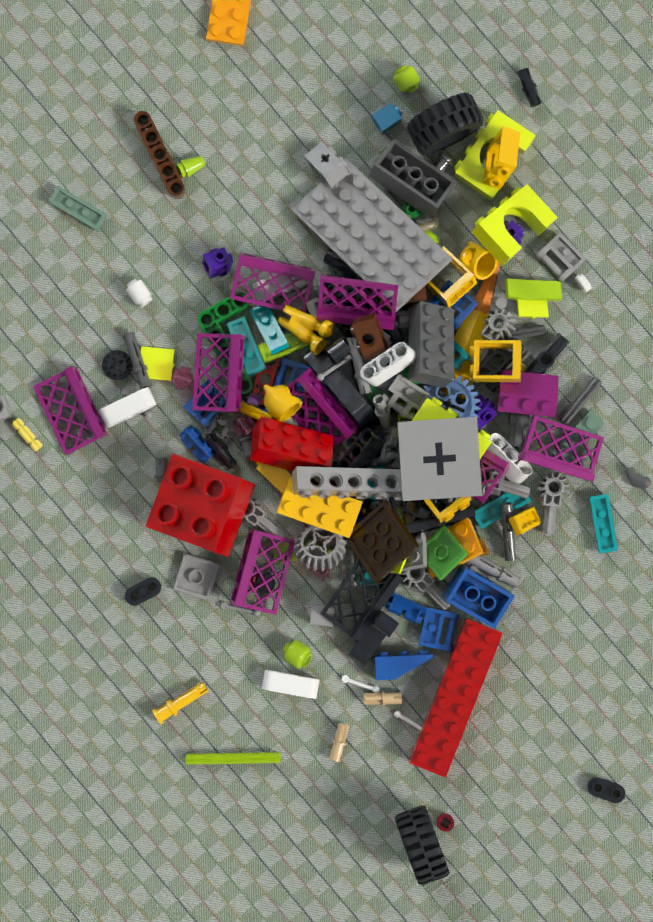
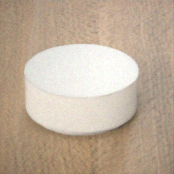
[575,273,592,293]

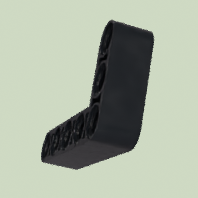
[323,337,395,419]
[301,349,380,431]
[349,610,399,666]

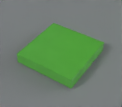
[426,525,469,580]

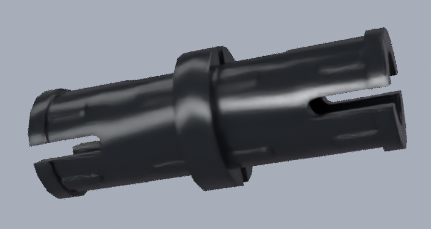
[517,68,542,108]
[205,432,237,469]

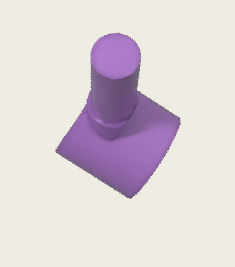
[247,393,261,420]

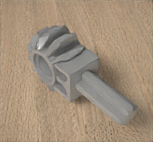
[470,309,516,365]
[481,464,530,498]
[537,471,570,535]
[244,493,285,541]
[399,566,451,610]

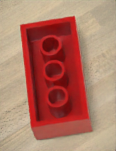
[250,416,333,471]

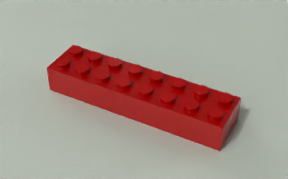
[409,618,503,778]

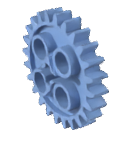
[424,375,481,418]

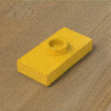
[509,506,542,536]

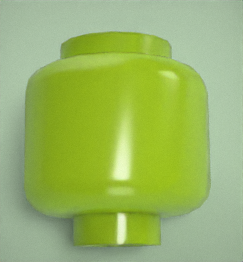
[393,64,421,94]
[282,640,312,669]

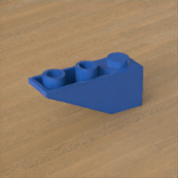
[374,650,433,680]

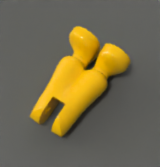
[277,305,334,355]

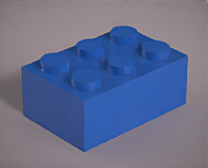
[442,564,515,629]

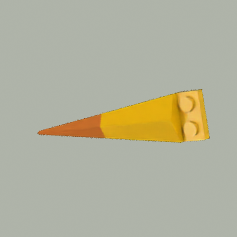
[440,262,500,400]

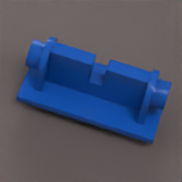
[179,425,214,464]
[385,593,427,624]

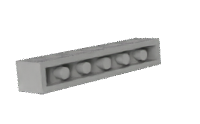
[292,466,403,500]

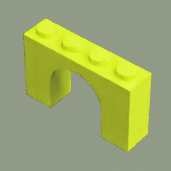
[454,110,536,201]
[472,184,558,266]
[412,396,492,459]

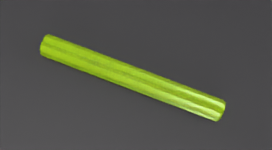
[185,752,281,765]

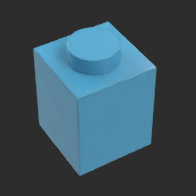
[372,103,402,135]

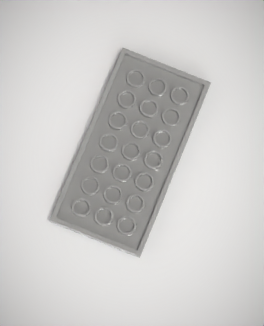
[291,159,452,312]

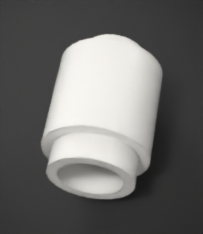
[125,279,153,308]

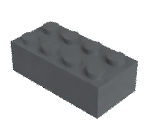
[369,139,457,219]
[409,301,454,388]

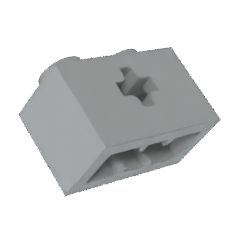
[304,142,349,188]

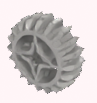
[294,524,346,571]

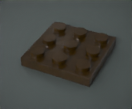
[344,501,419,583]

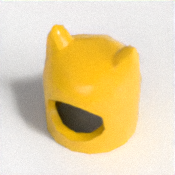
[459,241,498,280]
[263,385,302,422]

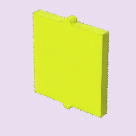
[516,300,549,319]
[141,346,175,381]

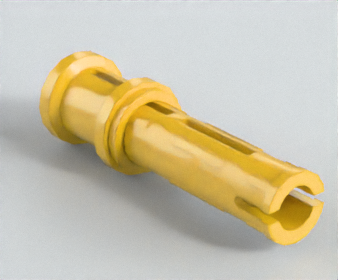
[152,681,209,725]

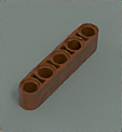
[134,111,186,199]

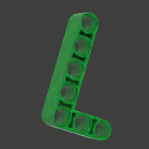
[198,292,253,396]

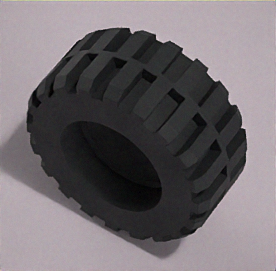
[407,93,484,155]
[395,805,450,885]

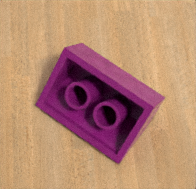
[496,369,559,417]

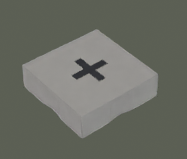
[398,417,483,501]

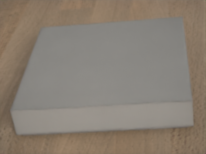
[172,553,221,601]

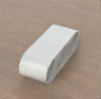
[252,265,308,301]
[360,342,416,386]
[99,387,157,428]
[487,433,532,484]
[261,670,320,699]

